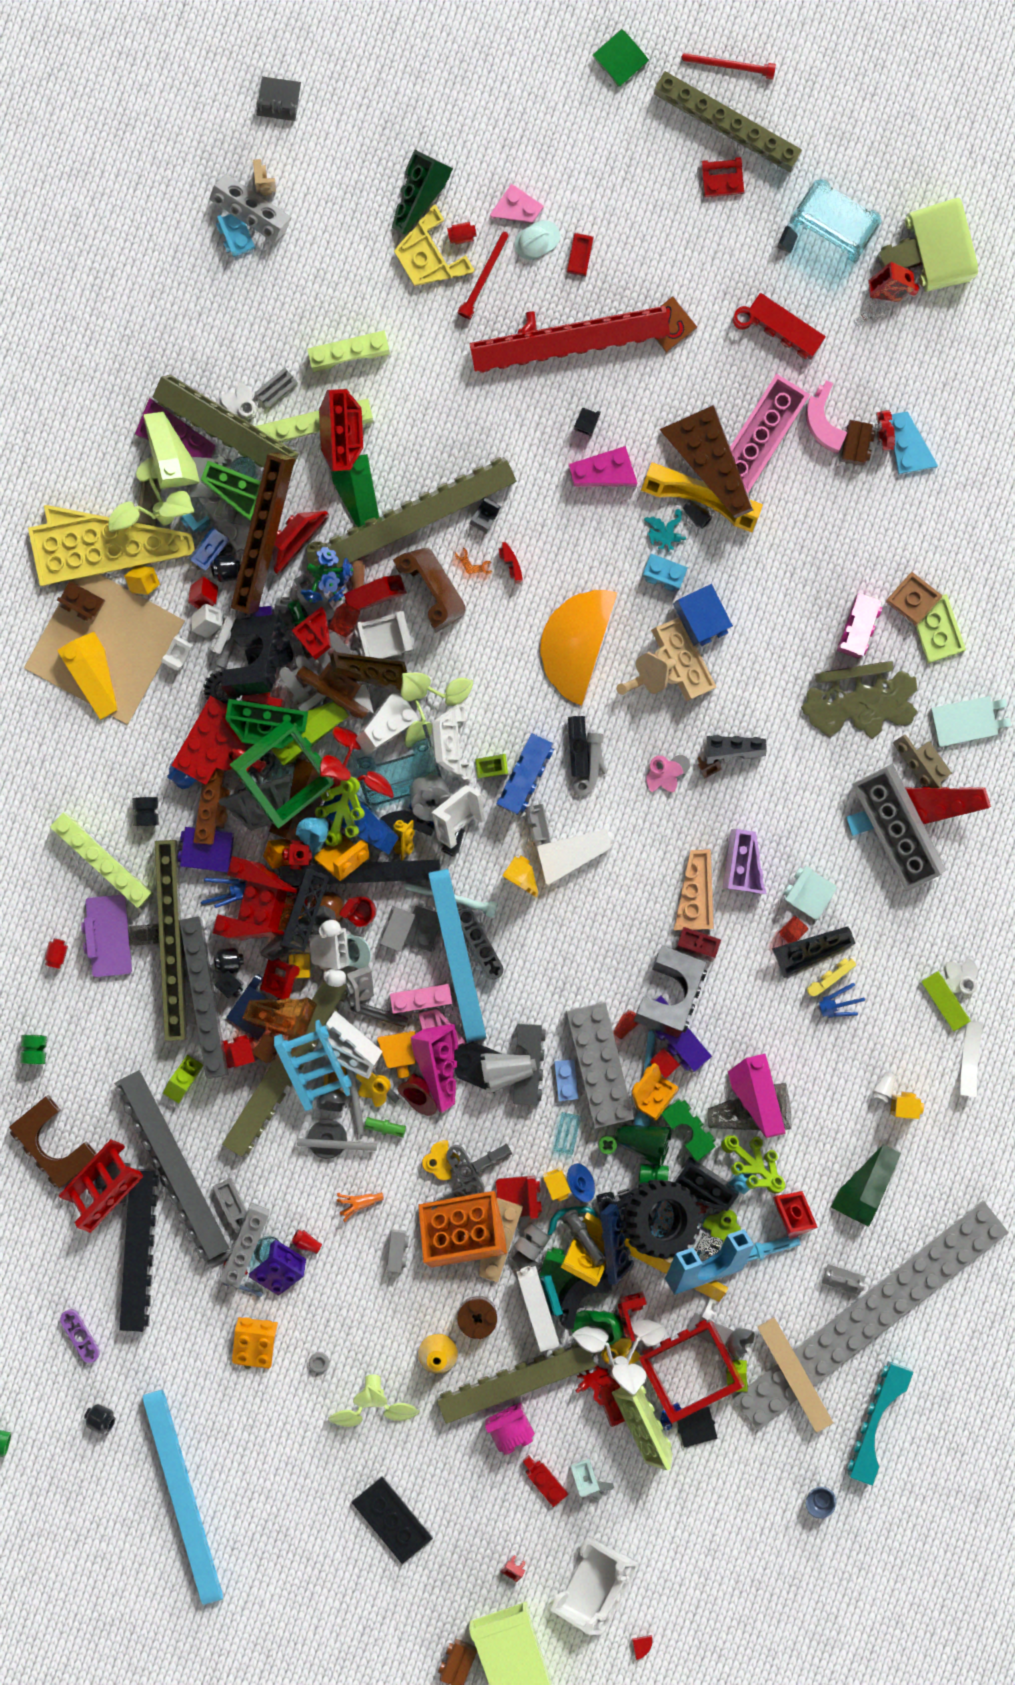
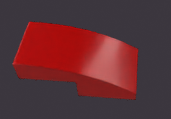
[499,542,523,583]

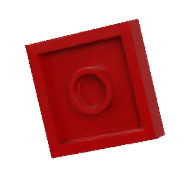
[241,692,285,708]

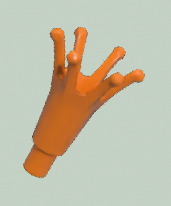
[337,1192,384,1222]

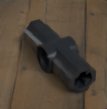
[568,716,589,777]

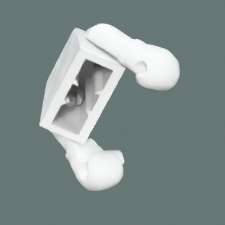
[305,920,349,987]

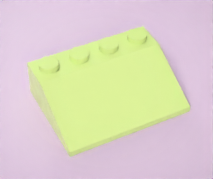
[612,1385,673,1471]

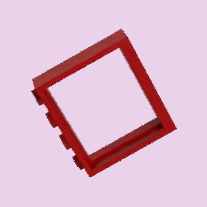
[639,1320,745,1424]

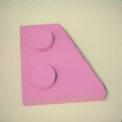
[490,184,544,224]

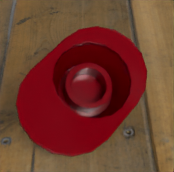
[397,1074,437,1116]

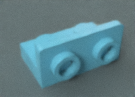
[216,214,255,257]
[642,554,688,592]

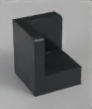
[574,408,601,437]

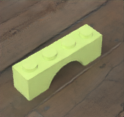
[307,330,390,372]

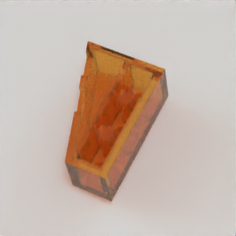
[242,998,317,1039]

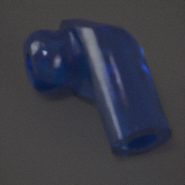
[660,1402,681,1431]

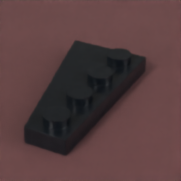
[772,926,856,978]

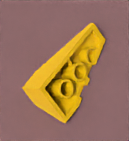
[57,632,118,720]
[502,855,538,897]

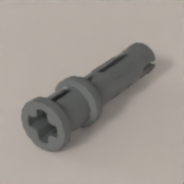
[561,1210,606,1266]

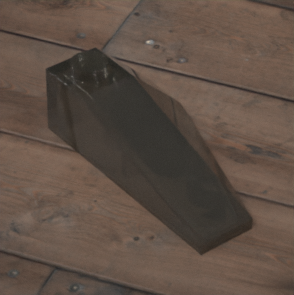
[708,1083,792,1131]

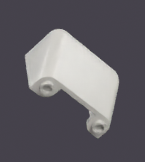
[550,1538,638,1635]

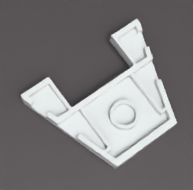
[432,704,472,781]

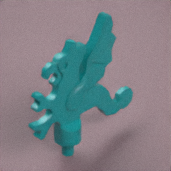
[644,509,686,552]

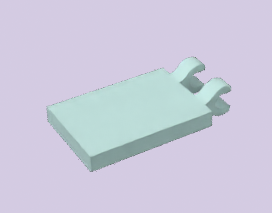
[931,696,1011,747]

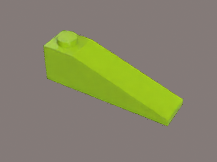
[271,702,350,766]

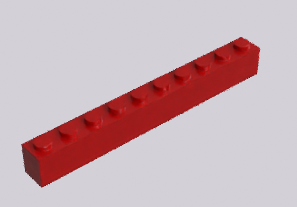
[469,306,670,373]

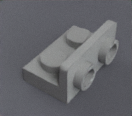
[345,966,374,1012]

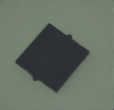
[677,1406,718,1448]

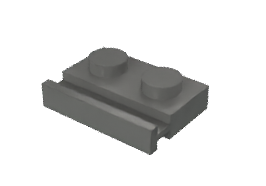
[404,906,440,952]

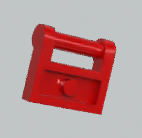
[701,157,744,197]
[260,958,300,1001]

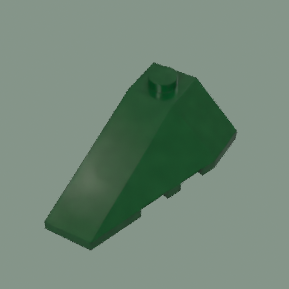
[392,149,453,235]
[831,1144,901,1227]

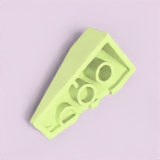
[143,412,200,489]

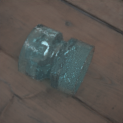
[230,457,258,479]

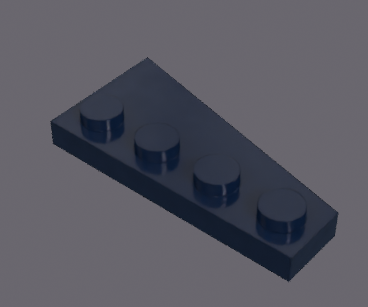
[600,1204,634,1285]

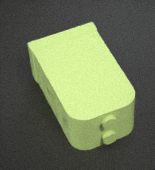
[469,1602,552,1685]

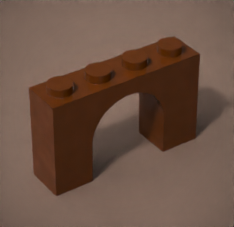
[9,1095,97,1189]

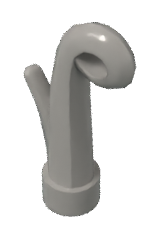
[572,733,607,796]

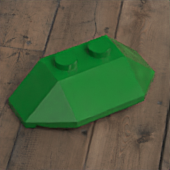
[225,699,308,749]

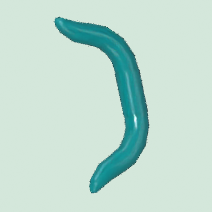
[548,1206,599,1236]

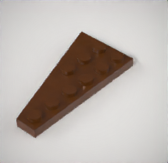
[659,405,754,518]

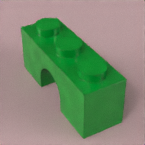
[661,1098,716,1161]

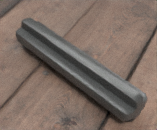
[350,1003,408,1028]

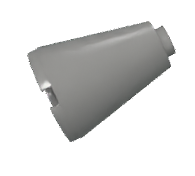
[481,1053,537,1093]

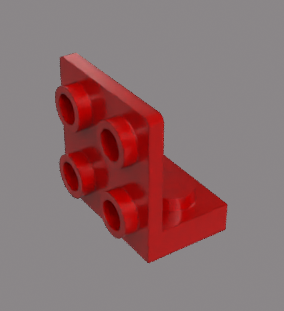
[617,1291,647,1342]

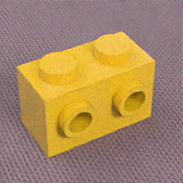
[890,1092,924,1119]

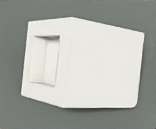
[192,604,222,638]

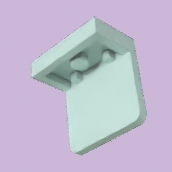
[783,866,837,919]

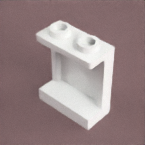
[355,611,414,659]
[432,785,485,848]

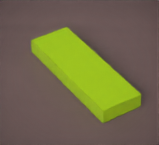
[921,970,971,1031]

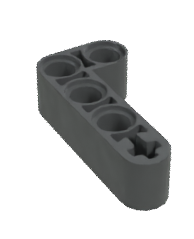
[440,909,504,979]

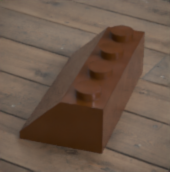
[269,758,332,845]

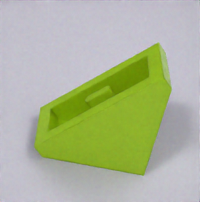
[475,754,508,779]

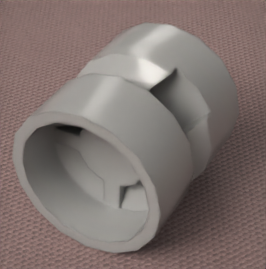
[514,1223,551,1261]

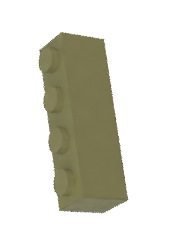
[877,237,922,270]

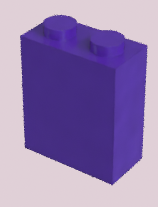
[178,827,235,872]

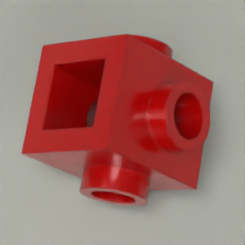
[282,841,312,869]

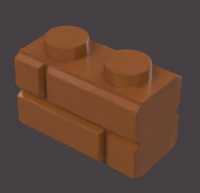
[438,1639,477,1685]

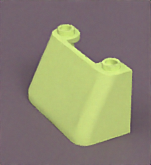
[905,198,978,292]

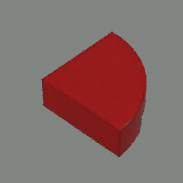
[632,1635,653,1660]

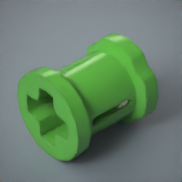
[599,1135,617,1154]

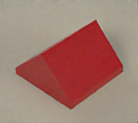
[773,1191,818,1239]

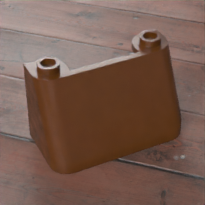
[393,548,466,632]

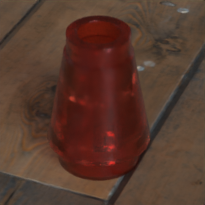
[613,1009,639,1039]

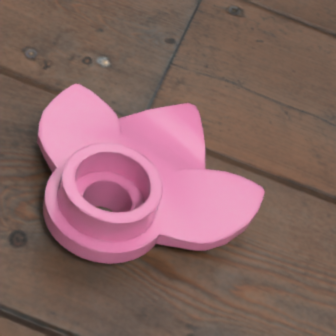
[646,756,683,792]

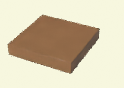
[886,572,943,626]

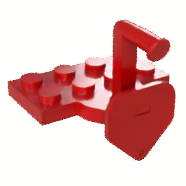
[171,696,266,785]

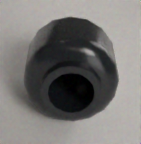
[211,555,241,582]
[214,948,244,975]
[84,1404,116,1434]

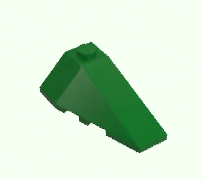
[331,454,379,528]

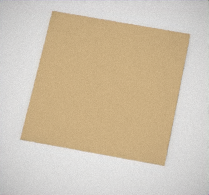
[24,574,185,725]

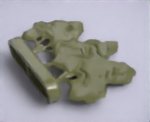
[801,661,917,739]

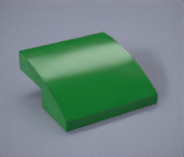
[592,29,649,86]

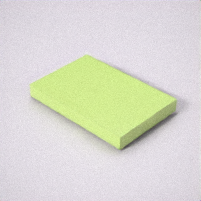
[915,594,966,664]

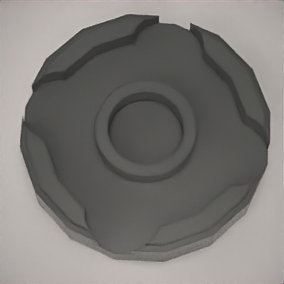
[307,1119,347,1159]

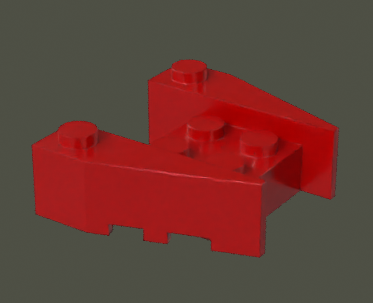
[212,856,297,941]

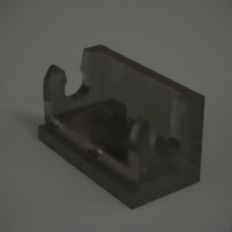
[694,1233,723,1262]

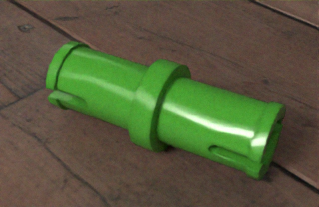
[364,1117,406,1138]

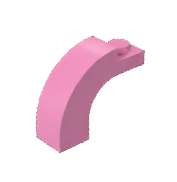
[806,380,847,453]

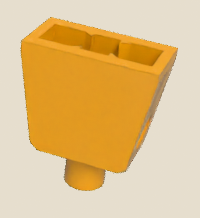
[377,1030,416,1078]

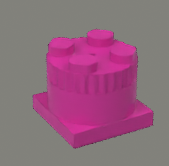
[485,1402,535,1455]

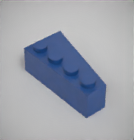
[496,733,555,815]
[321,793,399,854]

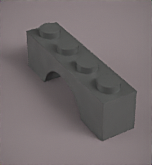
[513,1023,546,1105]

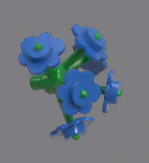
[300,547,353,603]

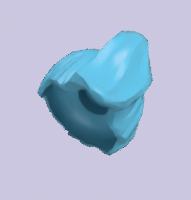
[295,818,328,857]

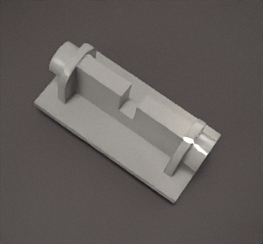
[525,804,551,846]
[822,1264,866,1295]

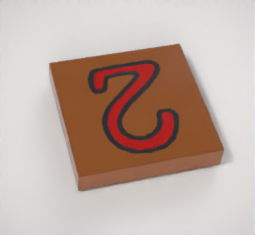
[656,296,697,353]

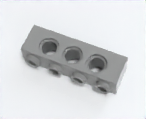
[209,174,292,243]
[220,1202,269,1288]

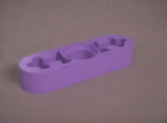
[60,1309,100,1363]

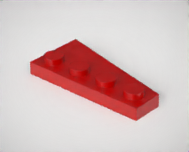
[905,787,991,824]

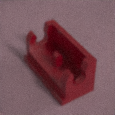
[675,927,721,962]

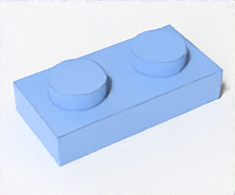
[554,1059,579,1101]

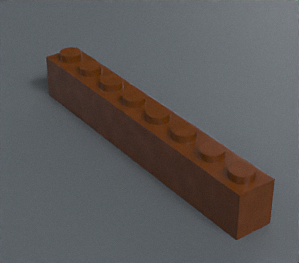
[231,452,295,614]

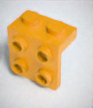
[314,835,369,881]
[631,1063,679,1121]
[232,1317,278,1369]

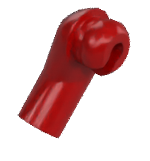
[517,311,537,334]

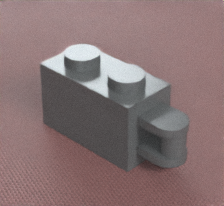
[294,573,337,623]

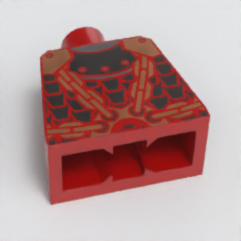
[868,262,919,302]

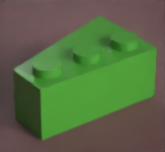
[201,461,261,522]

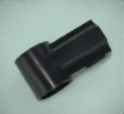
[596,1192,616,1214]

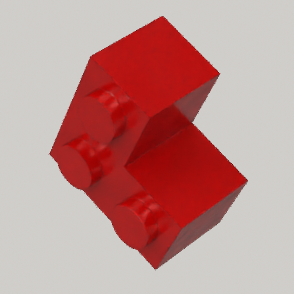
[223,1034,258,1069]

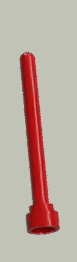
[681,53,776,80]
[457,232,509,320]

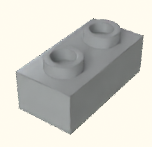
[387,1229,409,1273]

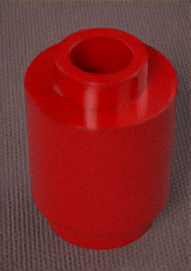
[447,221,477,245]
[44,938,68,969]

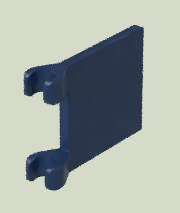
[226,974,287,1040]

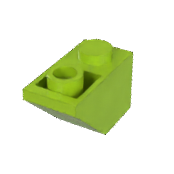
[162,1054,204,1104]

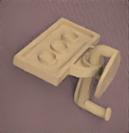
[616,618,717,701]

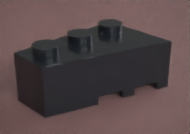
[672,1156,739,1211]

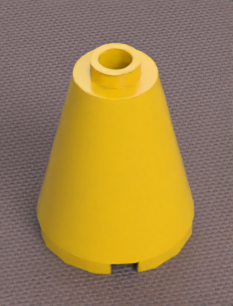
[418,1334,458,1374]

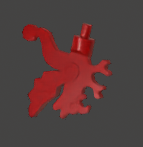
[575,1365,617,1406]

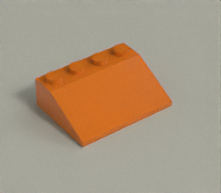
[418,1191,507,1268]

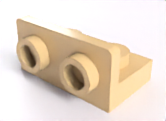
[253,159,276,196]

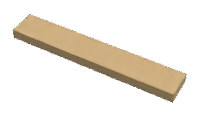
[757,1317,834,1433]

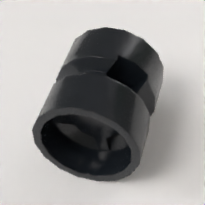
[132,797,159,826]

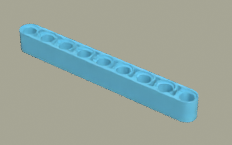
[429,869,487,1043]

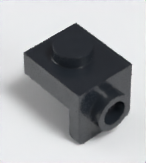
[469,498,501,534]
[215,971,244,999]

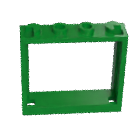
[230,719,335,829]

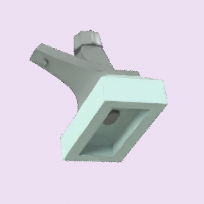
[570,1459,614,1501]

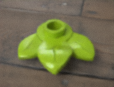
[703,1209,741,1245]

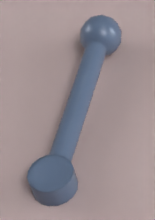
[223,1283,263,1297]

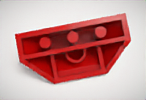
[319,389,364,471]
[272,511,330,576]

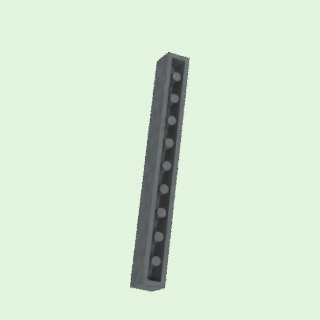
[114,1070,230,1261]

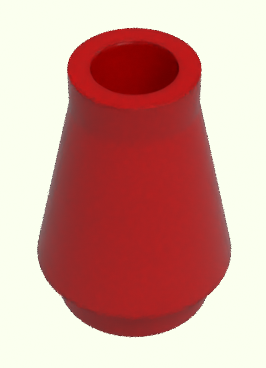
[291,1229,322,1254]

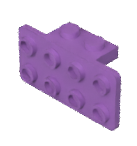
[81,895,132,977]

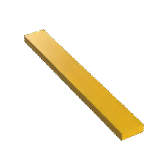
[582,1213,728,1302]

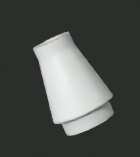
[873,1072,896,1103]

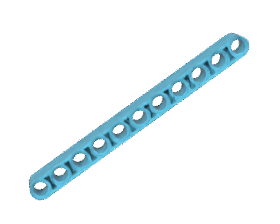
[143,1389,223,1605]

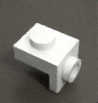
[161,636,193,670]

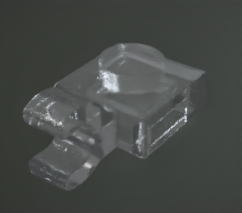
[854,298,890,327]

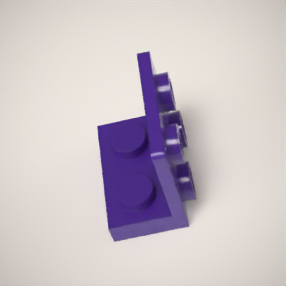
[249,1239,306,1296]

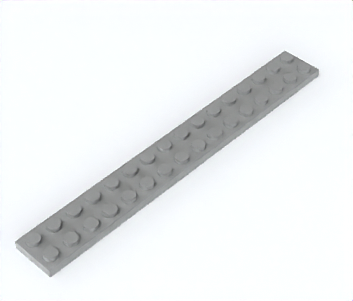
[733,1200,1009,1430]

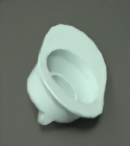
[515,220,560,260]
[347,935,371,968]

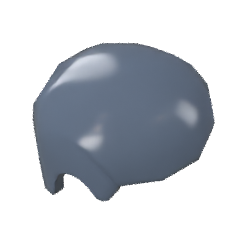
[805,1486,837,1519]

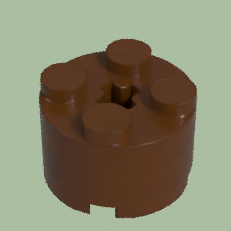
[457,1296,498,1339]

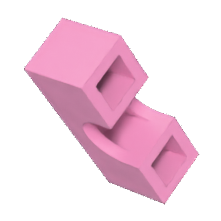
[390,983,453,1014]

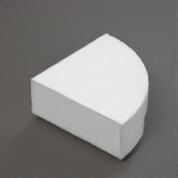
[701,1298,716,1320]

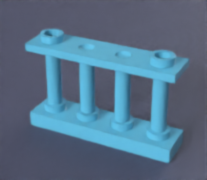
[274,1020,352,1111]

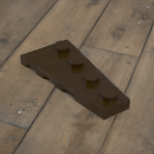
[330,652,408,694]

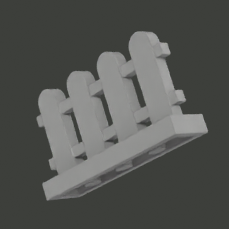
[279,631,358,711]

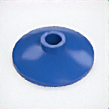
[567,1163,595,1203]

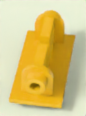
[393,820,415,861]

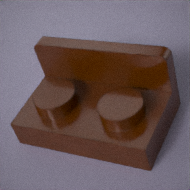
[57,581,105,622]

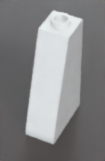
[537,829,614,885]
[517,1266,560,1352]

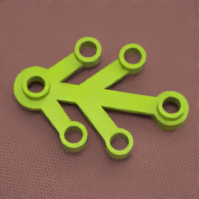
[315,777,364,846]
[721,1136,785,1194]

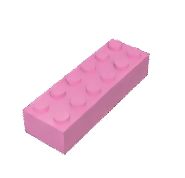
[730,373,810,494]

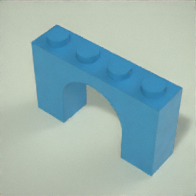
[665,1229,754,1295]

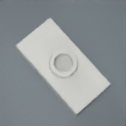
[209,614,235,654]

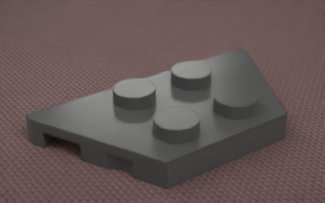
[219,774,292,831]

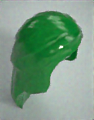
[571,1310,624,1345]

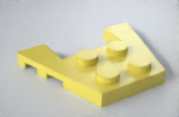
[394,205,475,286]

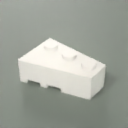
[356,691,419,755]
[316,1011,383,1079]

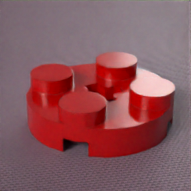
[876,410,895,451]

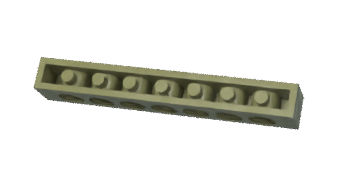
[654,71,802,172]

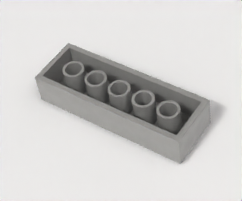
[852,763,946,891]
[566,1001,634,1129]

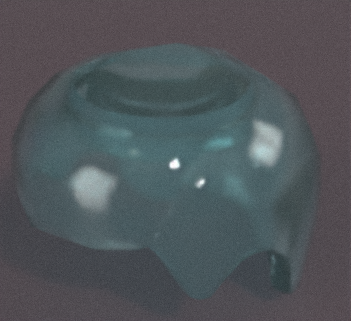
[254,1236,280,1264]

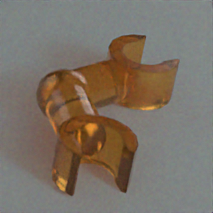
[455,548,493,575]

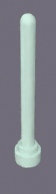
[404,882,498,918]

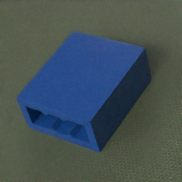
[673,583,733,647]

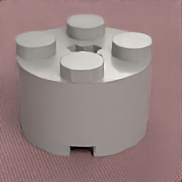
[409,774,450,822]

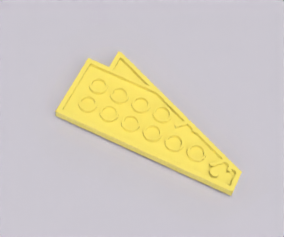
[28,505,195,587]

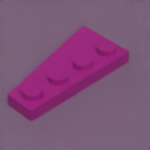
[135,397,216,458]

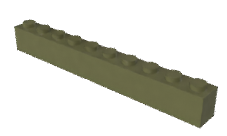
[326,457,517,568]
[154,840,188,1041]
[222,980,348,1157]

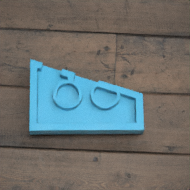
[889,411,938,474]

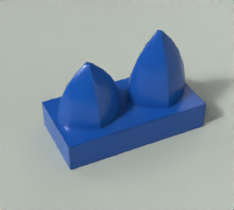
[189,526,230,571]

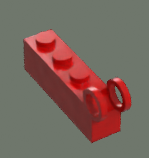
[733,292,826,360]

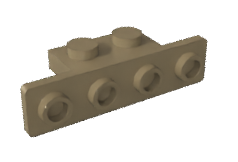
[893,734,952,788]

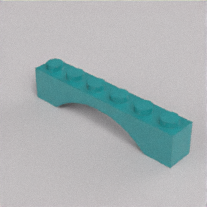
[846,1361,914,1486]

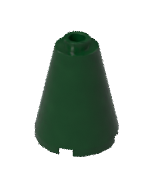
[615,1125,672,1167]

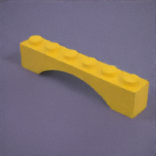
[641,462,763,533]

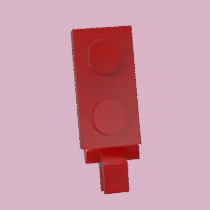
[523,1455,569,1507]

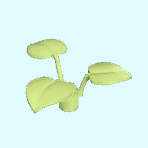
[109,456,195,532]
[401,673,473,748]
[328,1375,420,1427]

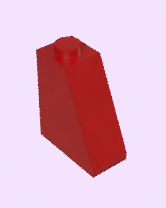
[344,575,407,612]

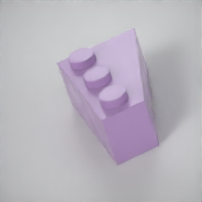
[722,829,766,894]

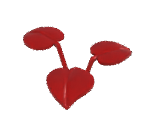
[320,726,394,799]

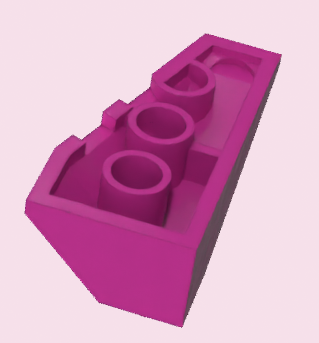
[410,1024,458,1113]
[728,1053,786,1138]

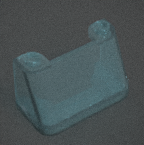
[789,179,882,264]

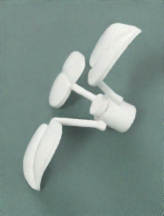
[572,1320,666,1396]

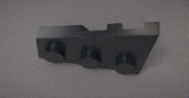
[706,735,767,764]

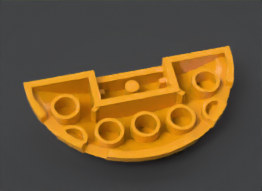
[540,590,618,706]

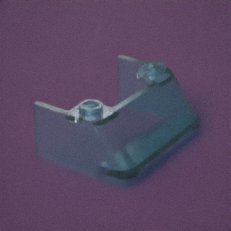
[351,724,442,806]

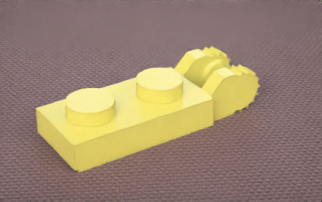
[807,958,856,997]

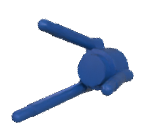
[201,878,246,908]
[819,983,866,1018]

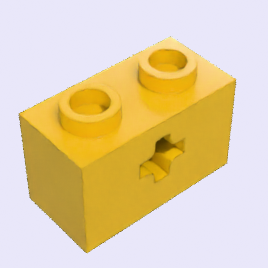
[543,1167,571,1201]

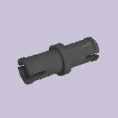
[472,1143,512,1173]

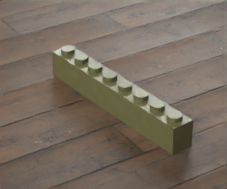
[152,374,299,468]
[437,1342,596,1424]

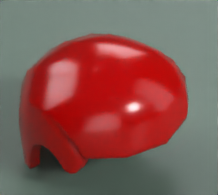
[348,896,377,927]

